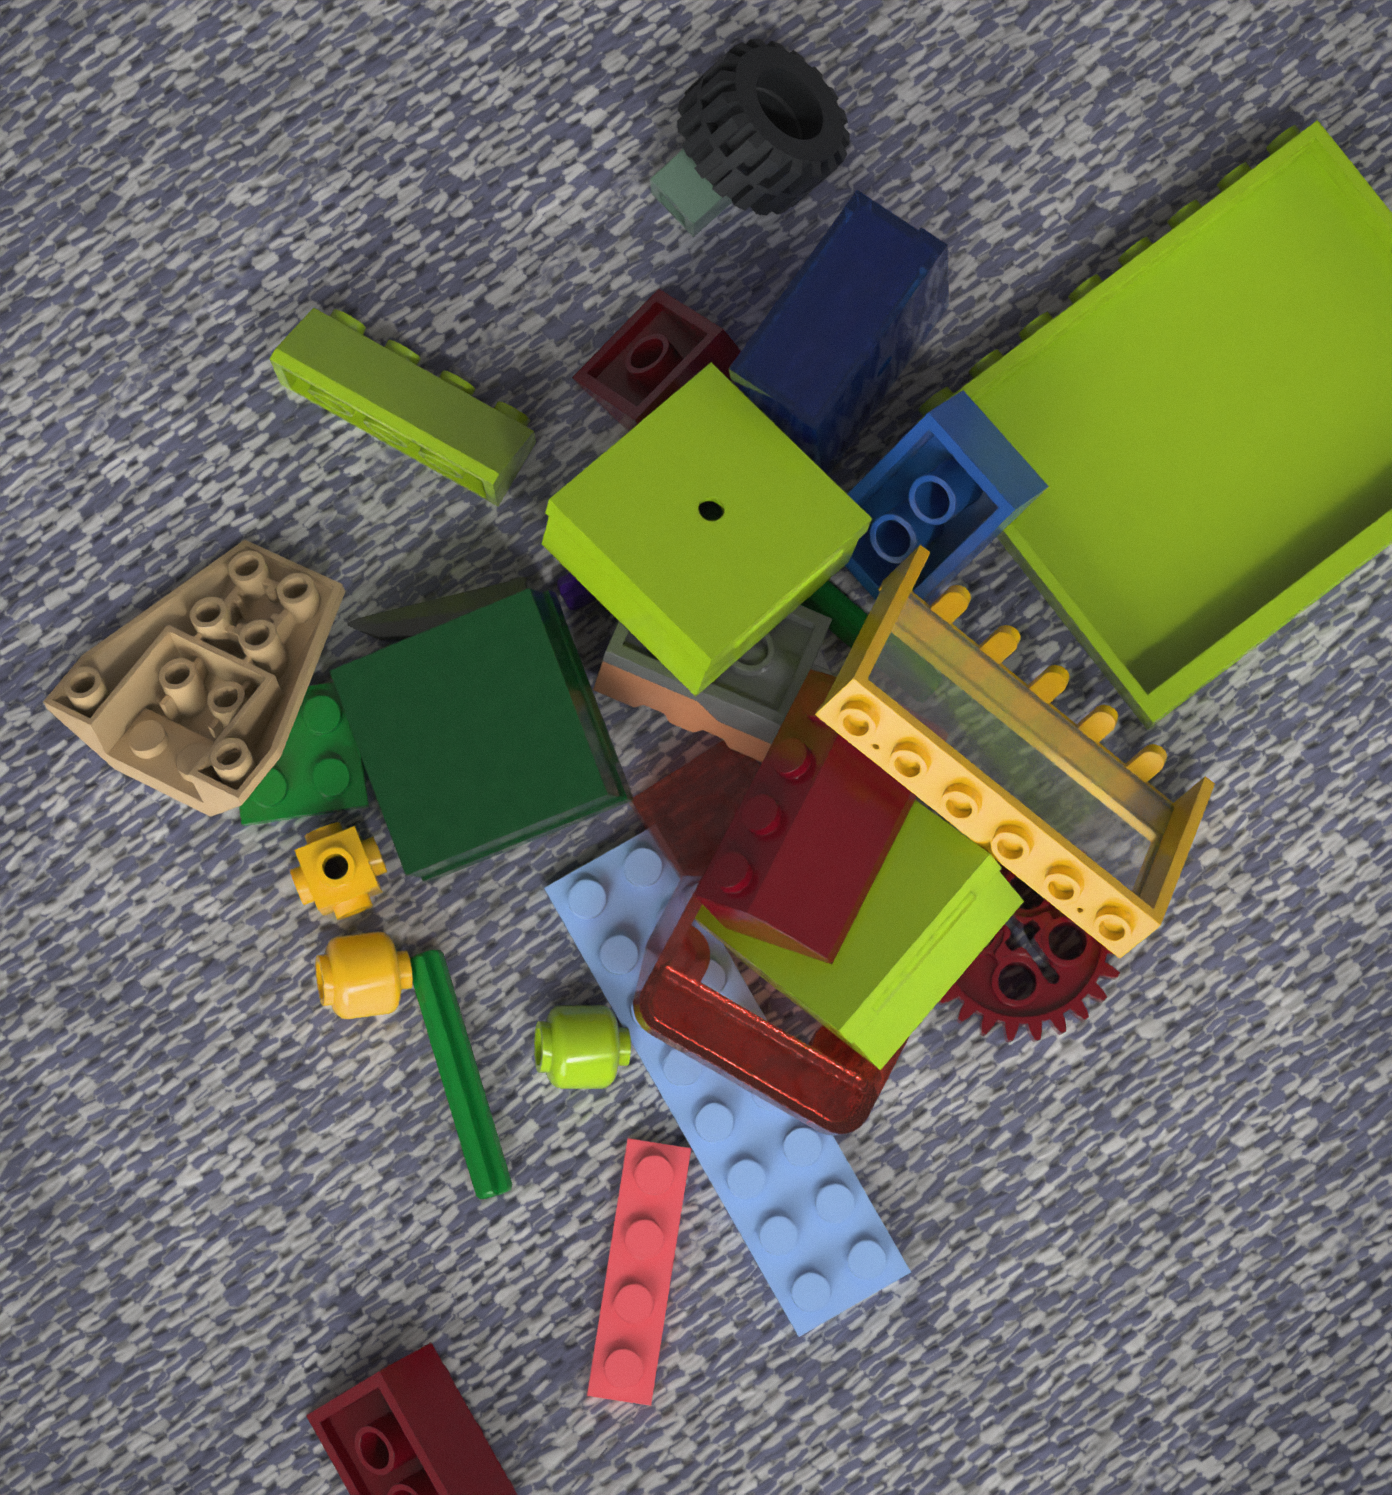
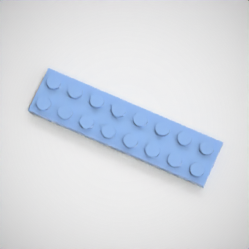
[544,825,911,1337]

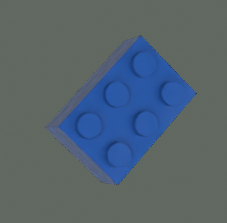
[845,390,1049,603]

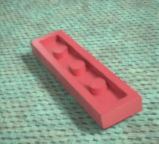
[587,1138,691,1406]

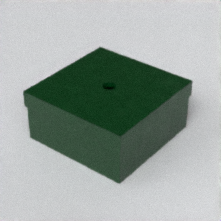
[329,588,634,882]

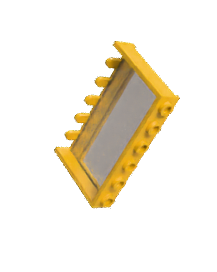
[815,545,1215,958]

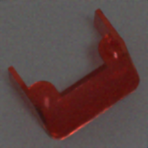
[633,844,910,1136]

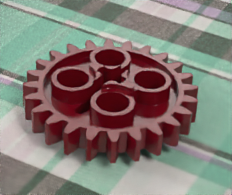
[938,858,1120,1042]

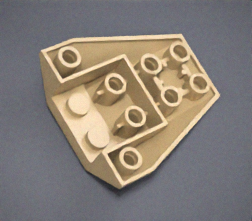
[43,540,345,817]

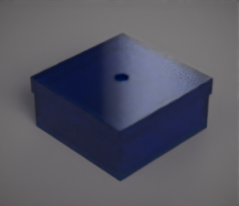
[729,190,949,476]

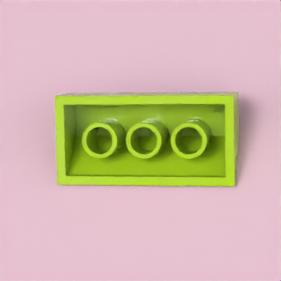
[269,308,536,507]

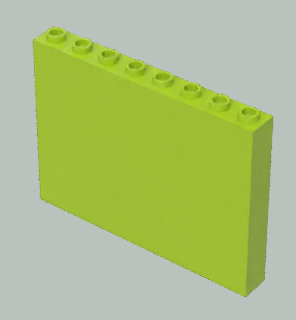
[917,120,1392,730]

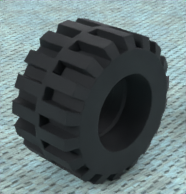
[677,39,850,216]

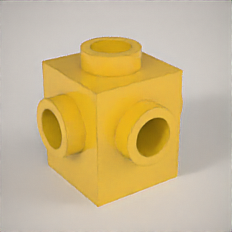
[290,822,388,920]

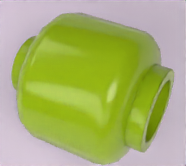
[534,1005,631,1089]

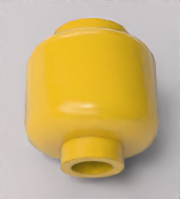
[315,931,412,1019]

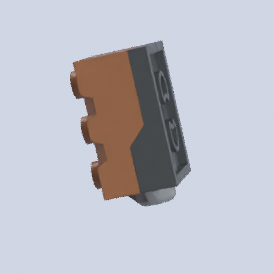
[593,605,832,762]

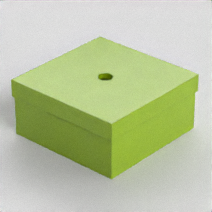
[541,363,872,697]
[689,800,1024,1070]

